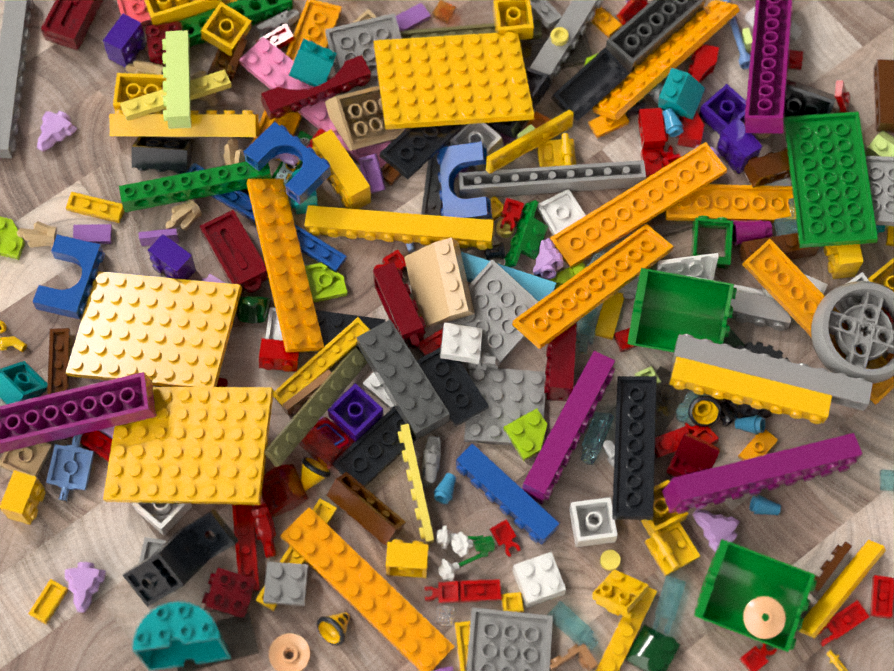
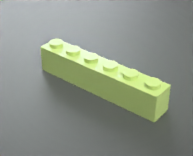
[162,30,191,129]

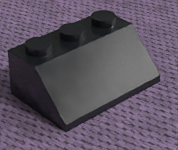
[785,79,836,117]
[131,136,194,173]

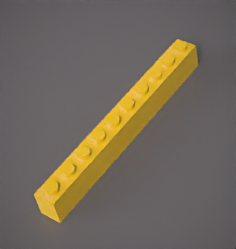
[304,205,495,250]

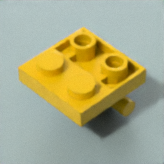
[537,133,577,167]
[644,522,700,577]
[592,569,649,620]

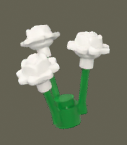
[436,526,495,581]

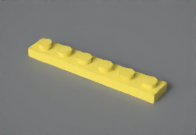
[120,70,231,121]
[398,424,434,544]

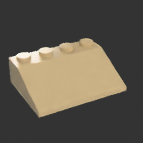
[325,86,405,151]
[404,237,475,329]

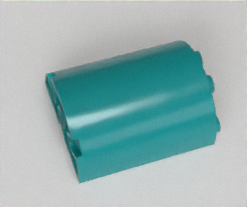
[133,602,231,671]

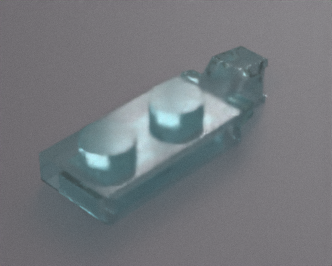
[576,307,597,354]
[580,412,614,465]
[547,601,599,650]

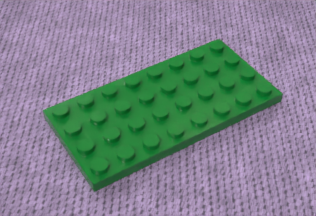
[784,112,878,248]

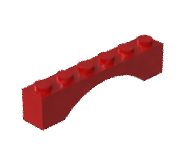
[675,44,719,148]

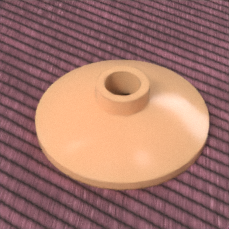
[743,597,785,639]
[269,633,310,671]

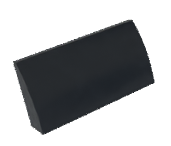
[551,47,630,122]
[486,67,552,139]

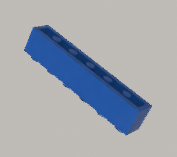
[456,443,560,545]

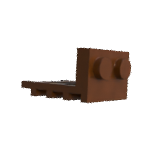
[207,35,248,83]

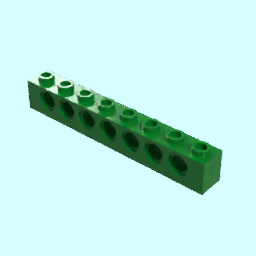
[179,0,293,48]
[119,162,272,212]

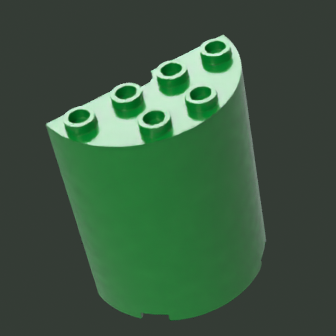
[627,268,737,352]
[694,539,817,652]

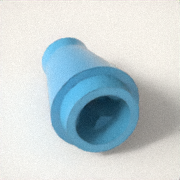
[663,108,684,137]
[735,415,766,435]
[434,473,457,504]
[749,495,781,516]

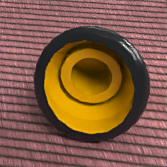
[688,396,721,427]
[300,457,331,491]
[316,612,350,646]

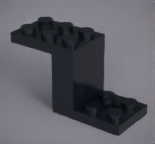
[122,509,239,607]

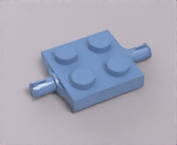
[46,435,95,501]

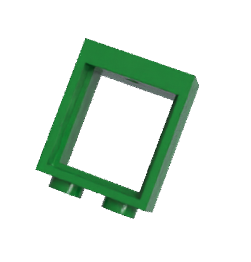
[691,216,733,269]

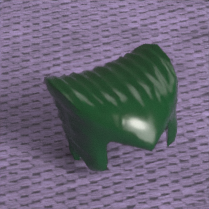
[236,296,272,323]

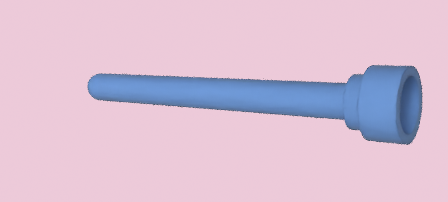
[723,0,751,69]

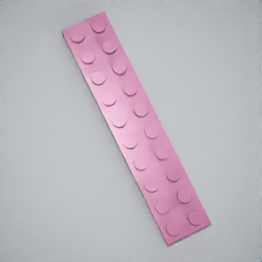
[239,37,391,168]

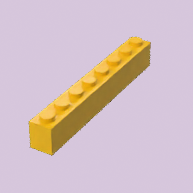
[109,110,259,137]
[669,357,832,424]

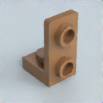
[549,644,598,671]

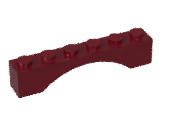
[261,55,371,120]

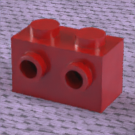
[638,108,668,150]
[259,338,300,372]

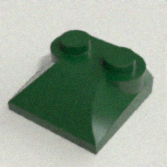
[625,624,681,671]

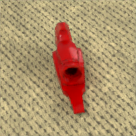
[251,495,277,558]

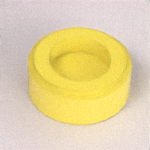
[550,27,569,46]
[496,219,515,238]
[600,550,621,571]

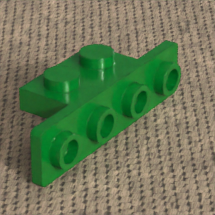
[504,200,548,268]

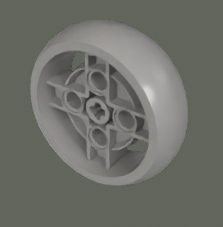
[811,281,894,384]

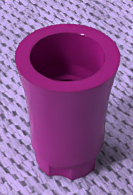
[731,220,772,246]

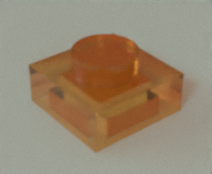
[432,0,456,24]

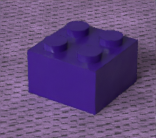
[103,13,146,67]
[699,84,746,135]
[716,119,762,174]
[148,234,196,280]
[328,383,384,442]

